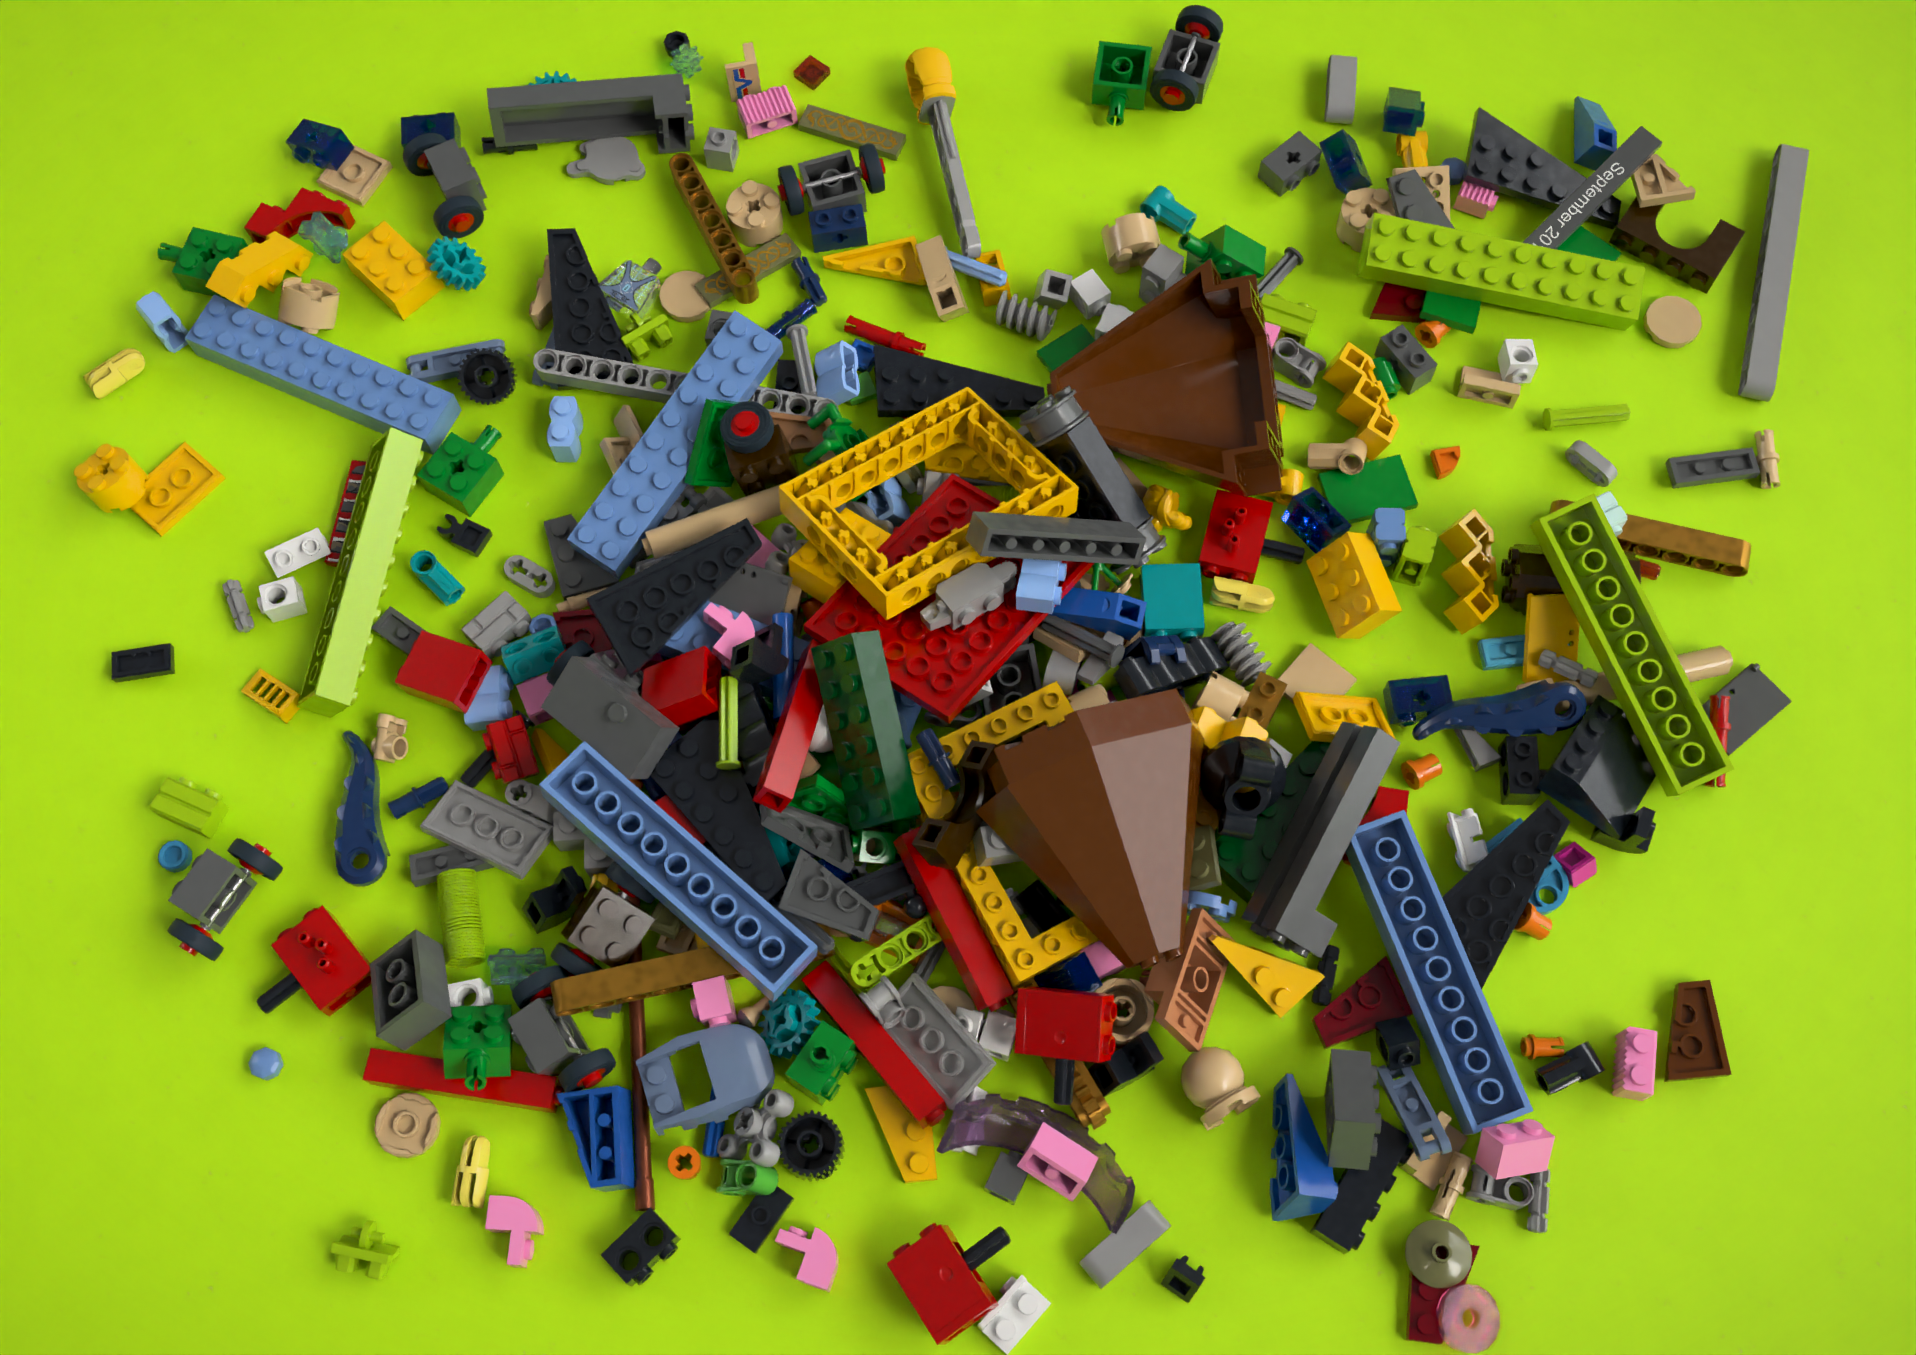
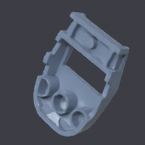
[635,1024,775,1136]

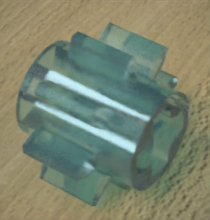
[669,43,704,79]

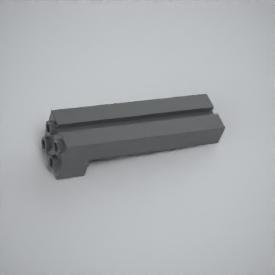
[487,73,695,154]
[1241,722,1400,958]

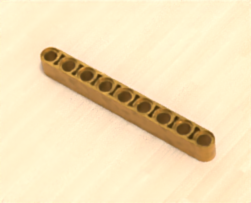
[550,923,836,1016]

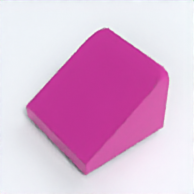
[1553,841,1597,888]

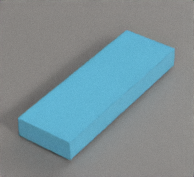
[1477,634,1570,671]

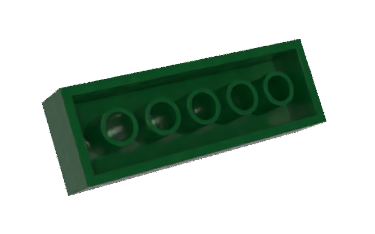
[811,630,921,831]
[1216,741,1331,904]

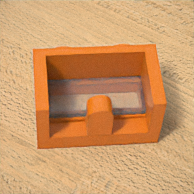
[864,900,934,967]

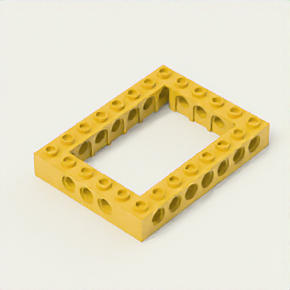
[779,387,1079,621]
[908,681,1099,988]

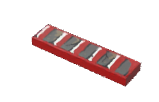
[324,460,366,567]

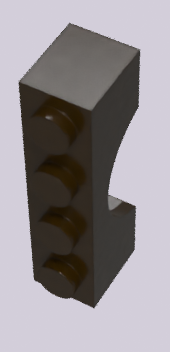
[911,740,998,870]

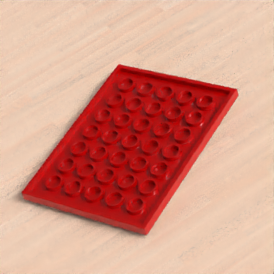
[804,473,1094,724]

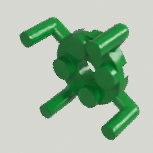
[802,403,871,502]

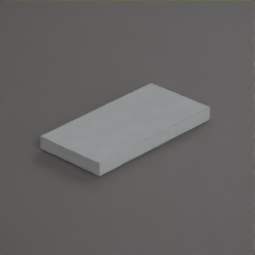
[420,780,553,880]
[875,973,997,1110]

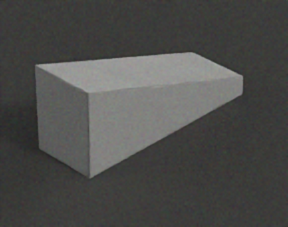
[1077,631,1124,685]
[1454,729,1502,772]

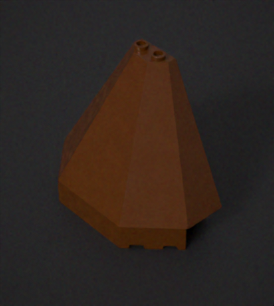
[1047,258,1284,498]
[976,689,1204,970]

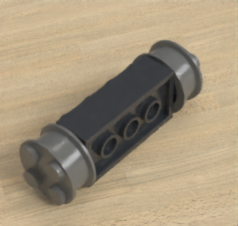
[1019,385,1167,575]

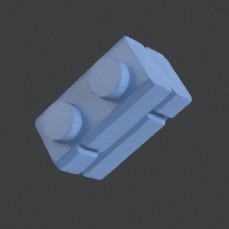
[1366,508,1406,567]

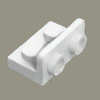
[977,1275,1051,1355]

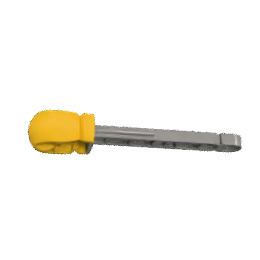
[905,47,981,258]

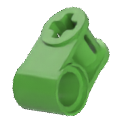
[716,1159,778,1196]

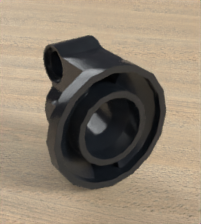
[1200,736,1287,841]

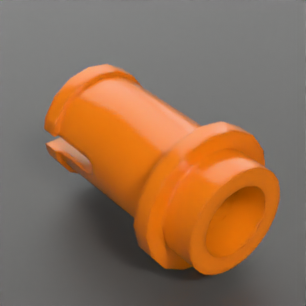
[1520,1034,1565,1060]

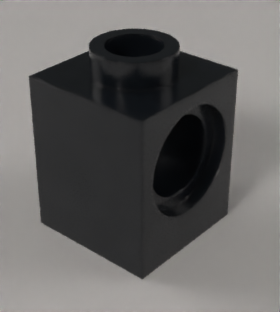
[1375,1015,1421,1071]

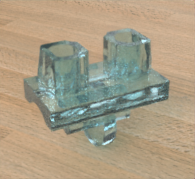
[298,212,349,263]
[487,948,547,991]

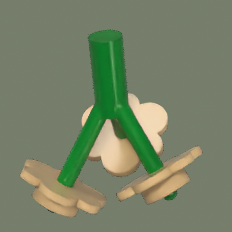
[1080,563,1133,594]

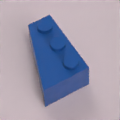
[557,1085,635,1192]

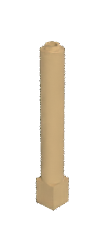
[641,467,814,559]
[1516,645,1733,714]

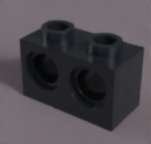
[1498,736,1541,805]
[601,1207,681,1286]

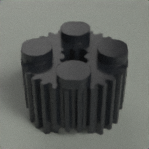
[457,348,517,405]
[777,1110,845,1182]

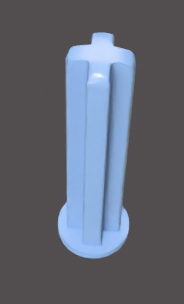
[945,246,1008,287]

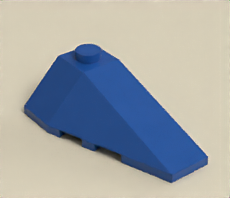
[1270,1073,1338,1221]

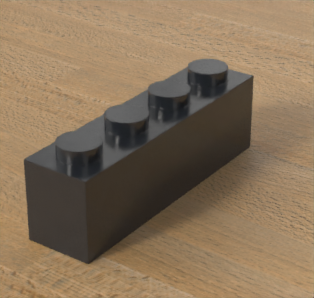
[1310,1119,1412,1254]

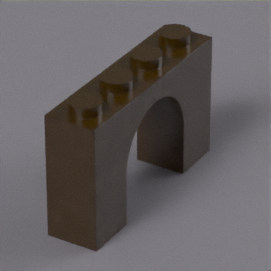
[1609,196,1745,294]

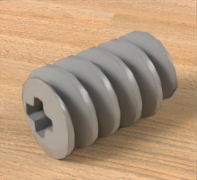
[996,290,1057,341]
[1211,622,1272,687]

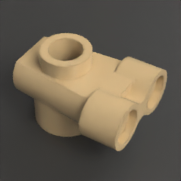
[371,713,408,763]

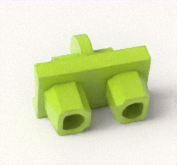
[621,312,673,361]
[330,1220,400,1279]

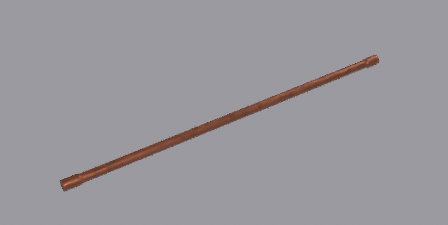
[627,895,655,1211]

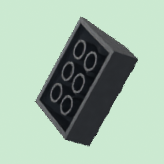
[1537,694,1656,840]

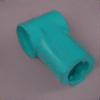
[1139,185,1197,235]
[410,550,465,606]

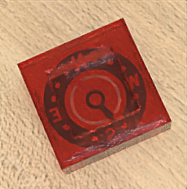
[793,55,831,90]

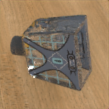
[599,258,662,320]

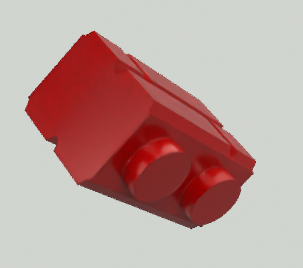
[482,715,539,785]

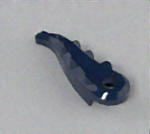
[1412,680,1587,741]
[334,730,390,887]

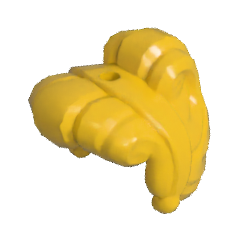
[1143,484,1192,533]

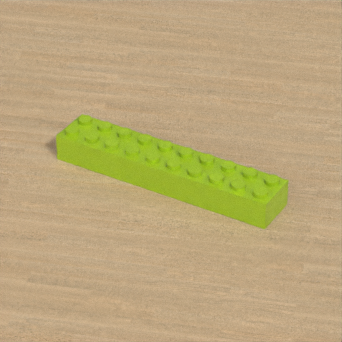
[1357,212,1645,331]
[297,427,424,718]
[1530,493,1734,797]

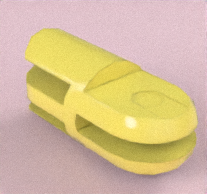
[83,348,145,399]
[1209,576,1275,613]
[450,1135,490,1209]

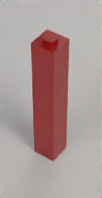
[752,639,823,813]
[893,826,1014,1012]
[801,960,947,1130]
[363,1048,565,1114]

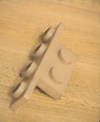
[599,405,643,475]

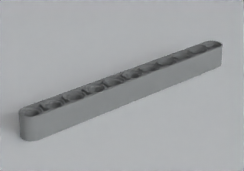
[1738,144,1809,402]
[533,349,838,419]

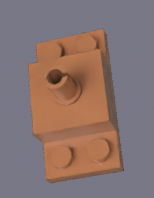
[1140,908,1236,1052]

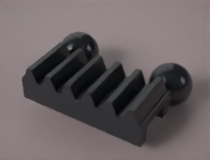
[845,860,927,942]

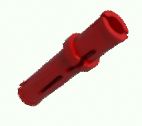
[844,315,926,356]
[1705,695,1731,788]

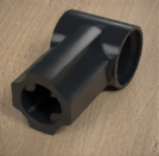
[1534,1041,1605,1096]

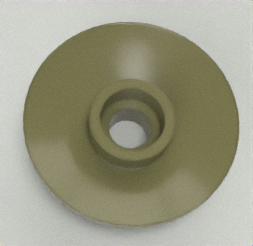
[1405,1220,1472,1289]

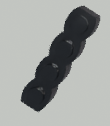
[1113,636,1229,699]
[721,672,776,789]

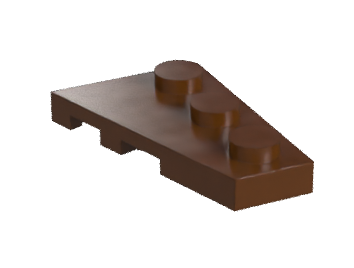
[1664,980,1731,1082]

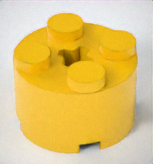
[74,444,148,513]

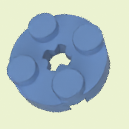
[1187,890,1238,923]

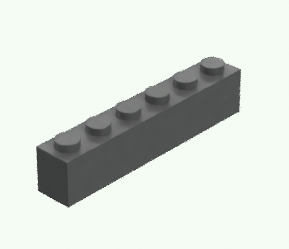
[965,511,1147,565]

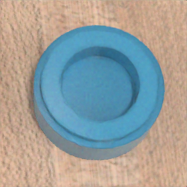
[158,840,192,873]

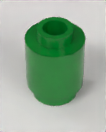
[1373,357,1401,400]

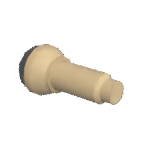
[737,996,778,1028]

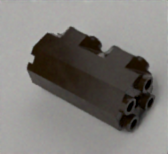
[1501,544,1641,615]

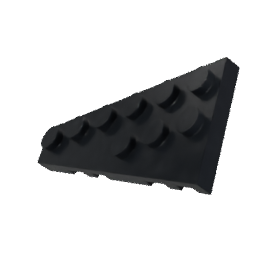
[1462,107,1621,229]
[547,228,638,391]
[873,344,1045,417]
[586,518,762,678]
[650,711,787,903]
[1442,799,1570,989]

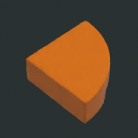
[1430,446,1460,480]

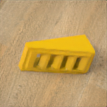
[974,250,1011,306]
[241,669,300,724]

